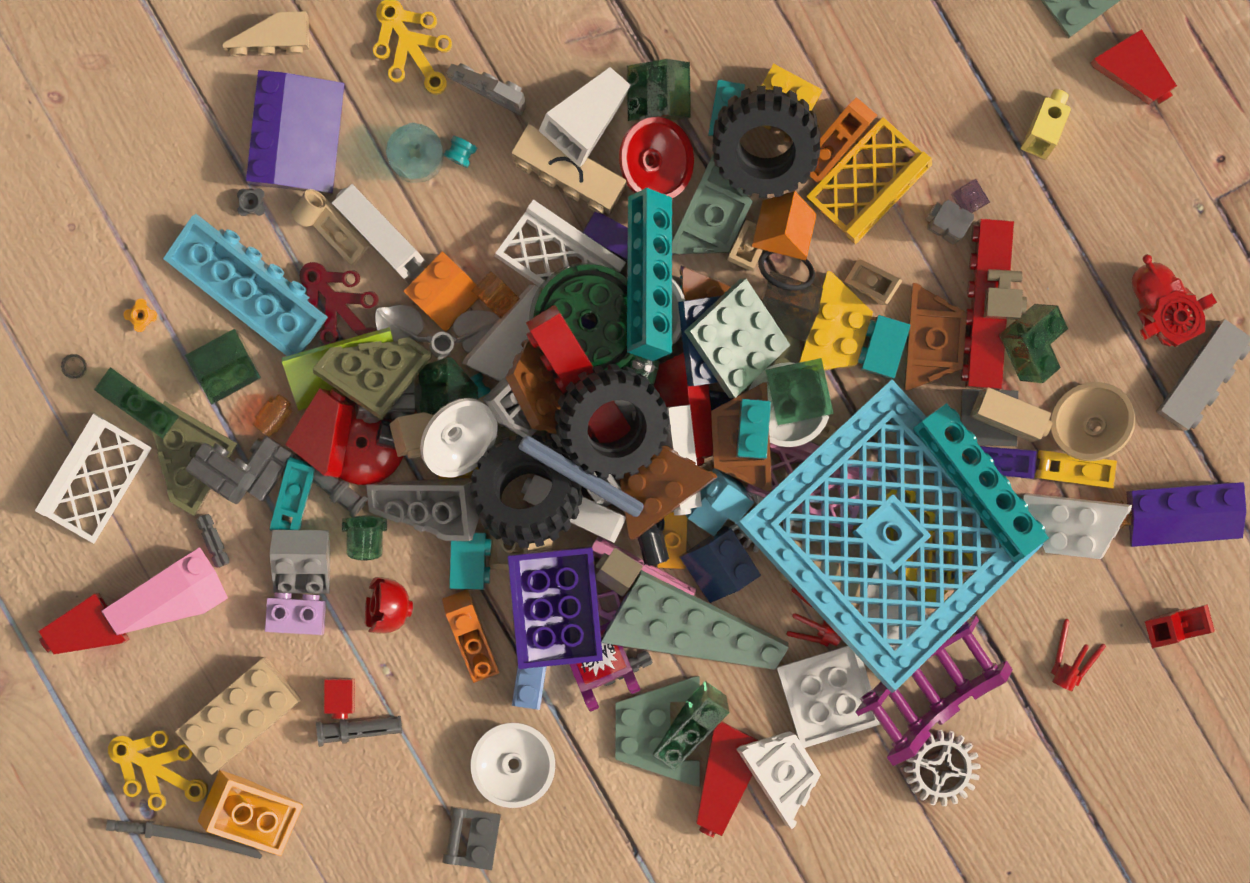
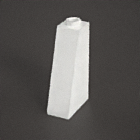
[539,67,630,167]
[332,184,429,285]
[462,285,539,382]
[632,405,702,515]
[521,474,626,543]

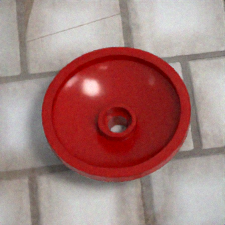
[619,117,694,198]
[339,402,403,485]

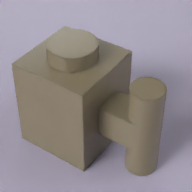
[984,269,1027,320]
[595,548,643,597]

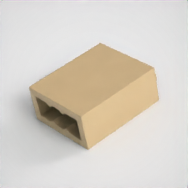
[969,387,1052,442]

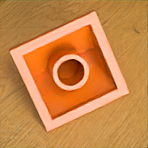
[752,191,817,261]

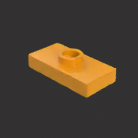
[657,512,687,569]

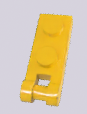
[1035,450,1117,489]

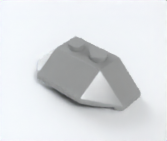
[482,369,558,437]

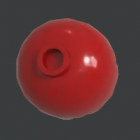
[365,577,413,634]

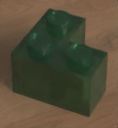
[999,304,1068,383]

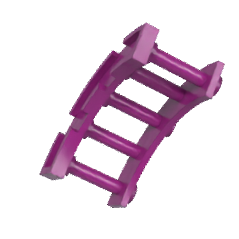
[855,616,1013,766]

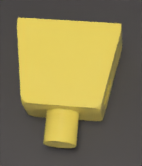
[1020,89,1071,160]

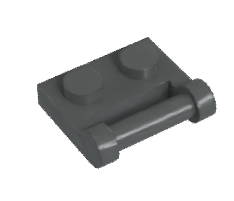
[442,806,501,870]

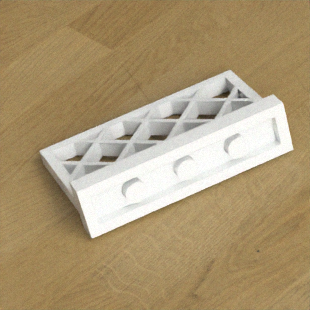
[494,200,626,319]
[35,413,152,544]

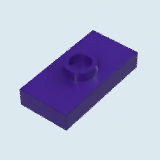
[980,446,1037,479]

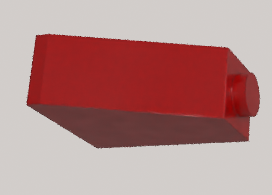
[1090,29,1177,105]
[285,388,354,478]
[38,593,130,655]

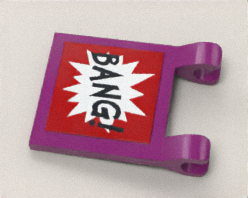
[569,622,640,712]

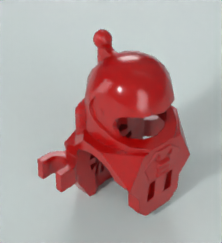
[1131,254,1217,347]

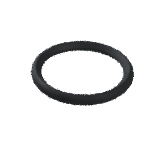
[758,251,815,291]

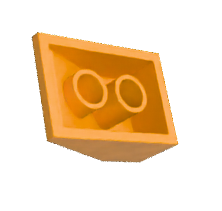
[197,770,303,856]

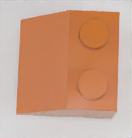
[403,251,484,332]

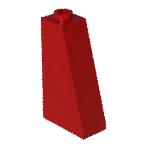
[650,353,713,466]
[696,719,759,838]

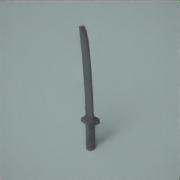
[106,820,262,859]

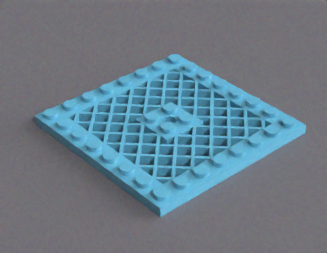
[737,380,1044,693]

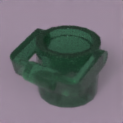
[342,515,387,561]

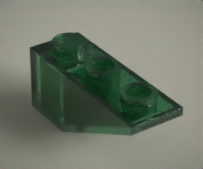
[94,367,179,439]
[653,681,730,770]

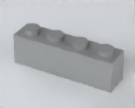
[1156,319,1250,431]

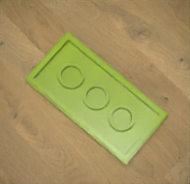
[282,327,394,411]

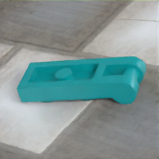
[270,457,316,531]

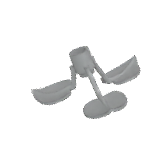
[375,305,501,415]

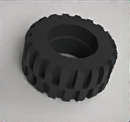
[712,85,820,198]
[555,364,669,479]
[470,435,583,548]

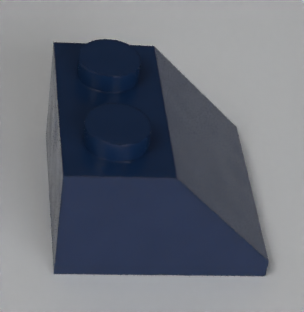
[679,526,762,603]

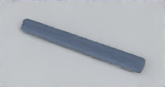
[519,436,644,517]

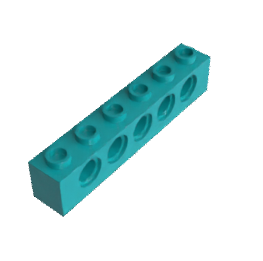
[627,188,672,361]
[913,403,1049,563]

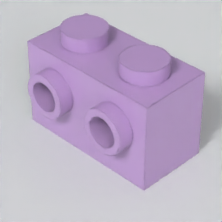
[265,592,326,635]

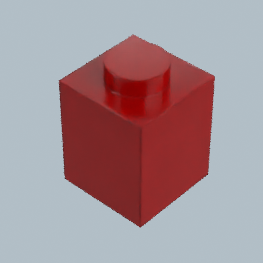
[324,678,355,719]

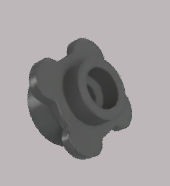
[237,188,265,216]

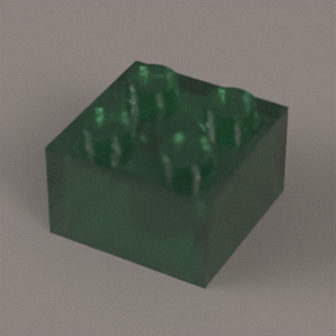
[765,358,834,428]

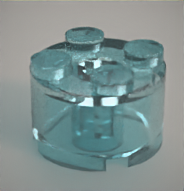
[386,123,444,183]

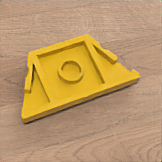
[798,271,873,371]

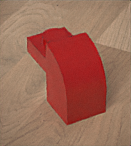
[1144,604,1215,649]

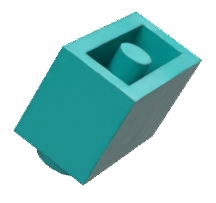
[858,315,911,380]
[736,399,771,459]
[450,533,491,589]

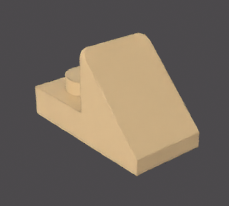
[727,220,763,272]
[844,258,902,305]

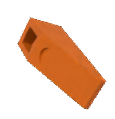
[442,589,499,683]

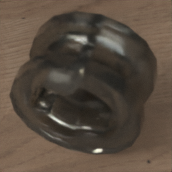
[61,354,87,379]

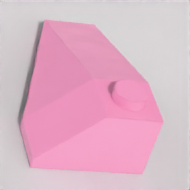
[101,548,228,635]

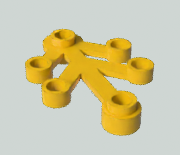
[373,0,452,95]
[108,730,208,811]

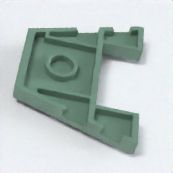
[615,676,700,786]

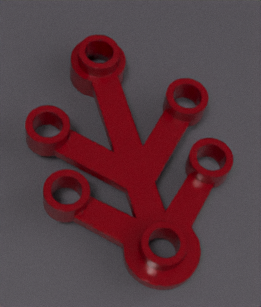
[299,262,379,345]

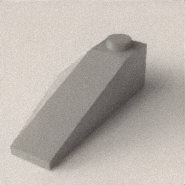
[366,478,479,541]

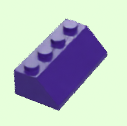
[1126,482,1246,547]

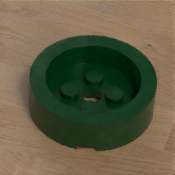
[529,263,634,370]

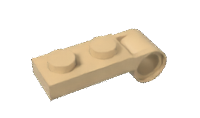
[291,189,371,266]

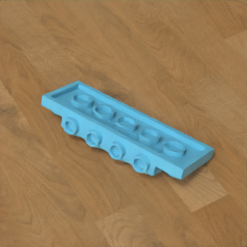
[163,214,328,356]

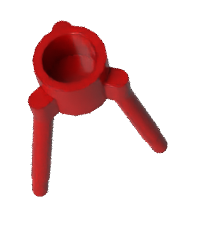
[786,587,841,647]
[1051,619,1106,692]

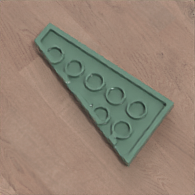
[601,570,789,670]

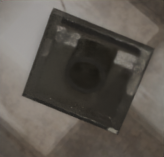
[761,271,823,342]

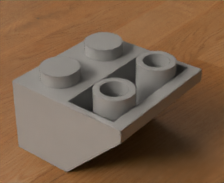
[270,530,330,594]

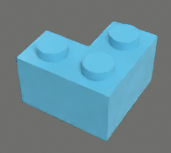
[685,468,754,536]

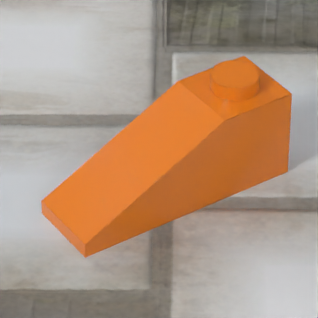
[810,97,877,184]

